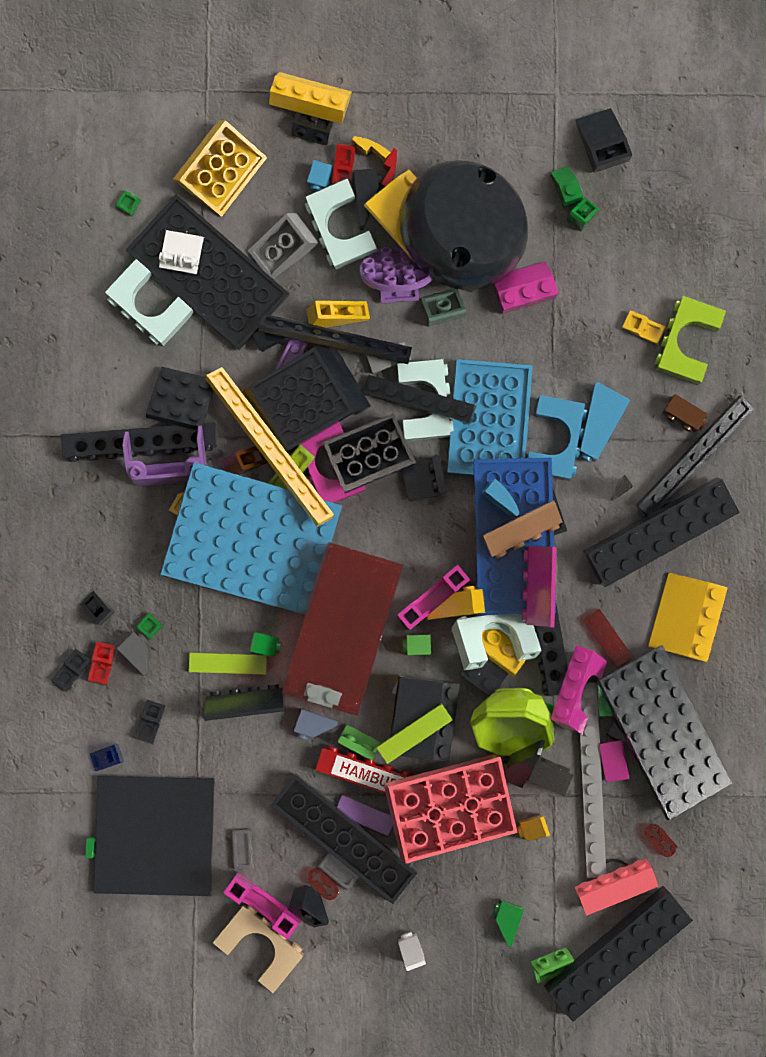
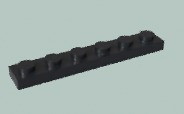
[363,375,477,425]

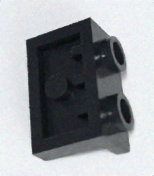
[291,112,334,145]

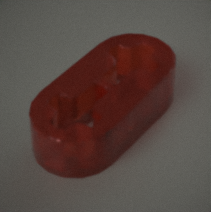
[645,824,676,857]
[308,868,339,900]

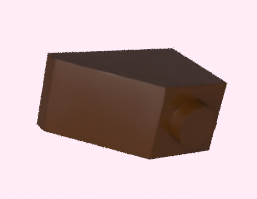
[221,446,268,475]

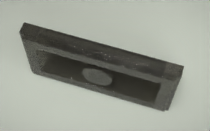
[611,475,633,501]

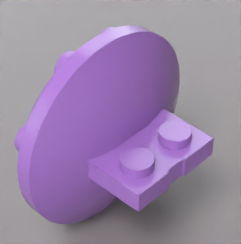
[360,247,433,303]

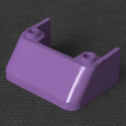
[123,426,207,486]

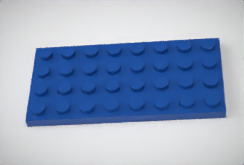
[474,458,556,615]

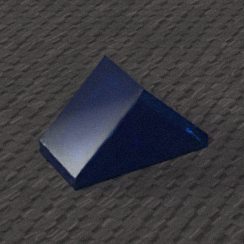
[90,744,124,772]

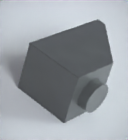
[117,632,149,676]

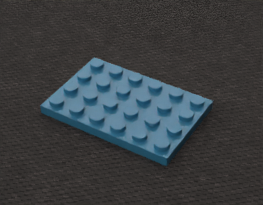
[447,359,533,475]

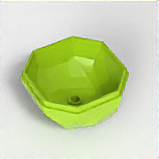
[470,688,554,756]

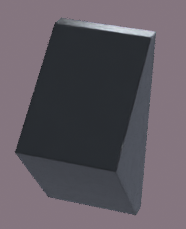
[80,591,115,625]

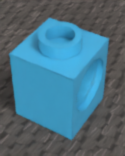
[307,160,332,192]

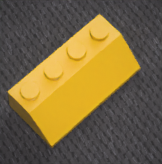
[269,72,352,124]

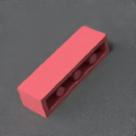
[574,858,659,916]

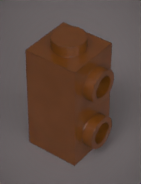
[662,394,708,432]

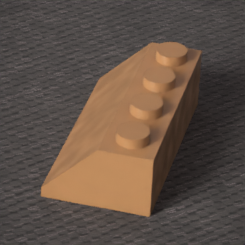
[481,501,562,558]

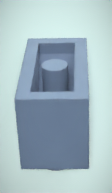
[294,709,338,740]

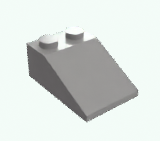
[248,213,319,279]

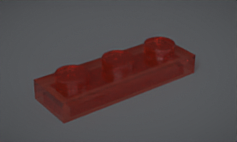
[583,609,632,667]

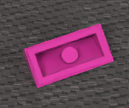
[599,740,630,782]

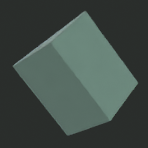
[421,289,466,326]

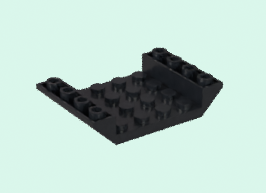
[241,345,371,455]

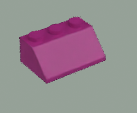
[493,262,559,314]

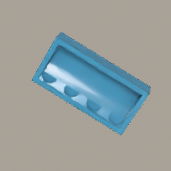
[481,479,519,517]

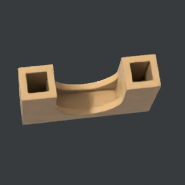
[213,904,304,993]

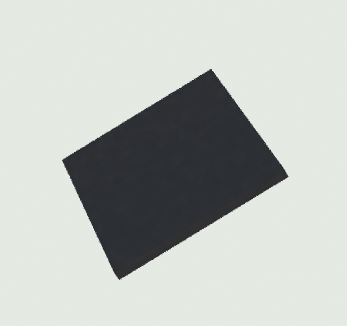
[94,776,215,896]

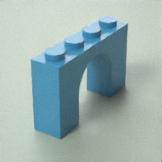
[527,395,587,481]

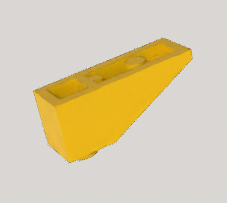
[306,301,370,328]
[427,586,485,620]

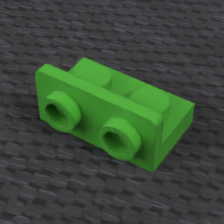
[338,725,380,760]

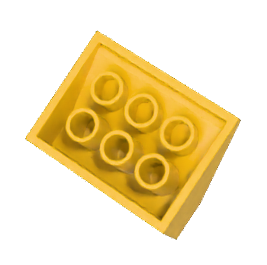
[173,120,267,217]
[364,170,416,260]
[648,573,727,662]

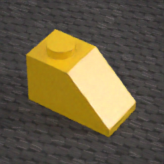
[517,814,550,841]

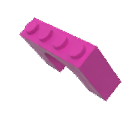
[296,422,366,503]
[397,565,470,631]
[551,646,607,735]
[224,872,301,940]

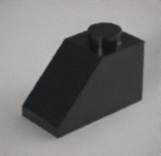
[288,885,329,928]

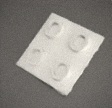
[159,230,204,274]

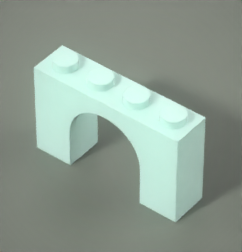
[305,179,378,270]
[105,259,194,346]
[397,359,454,441]
[451,614,541,671]

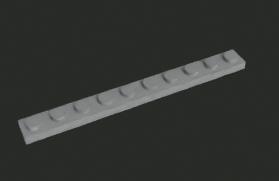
[579,683,606,878]

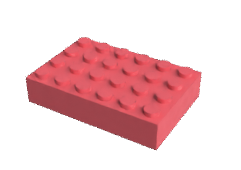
[384,754,517,863]

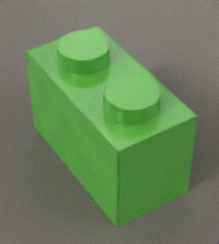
[403,635,431,655]

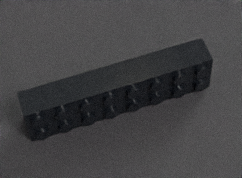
[583,477,740,587]
[271,773,417,904]
[544,886,693,1022]

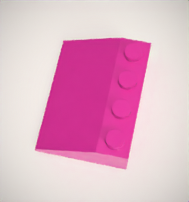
[522,546,556,627]

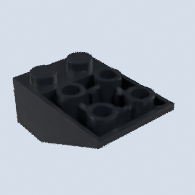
[575,108,632,173]

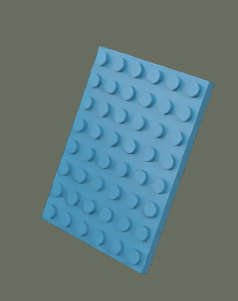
[160,462,342,616]

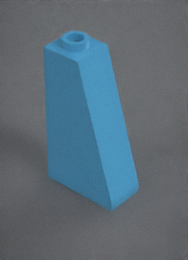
[580,382,630,462]

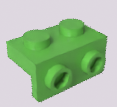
[531,947,574,984]

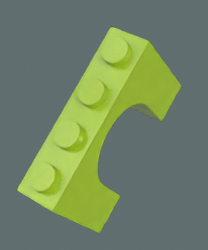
[654,296,726,385]

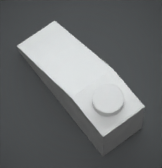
[398,932,426,971]

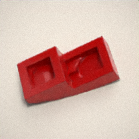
[332,143,356,185]
[381,148,397,189]
[88,642,116,686]

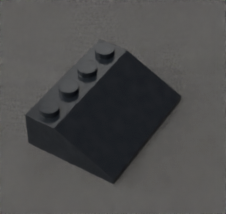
[323,413,416,493]
[390,676,460,761]
[204,684,286,721]

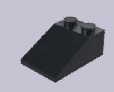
[459,659,509,697]

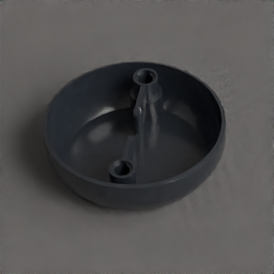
[399,160,528,290]

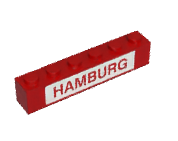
[315,745,412,794]

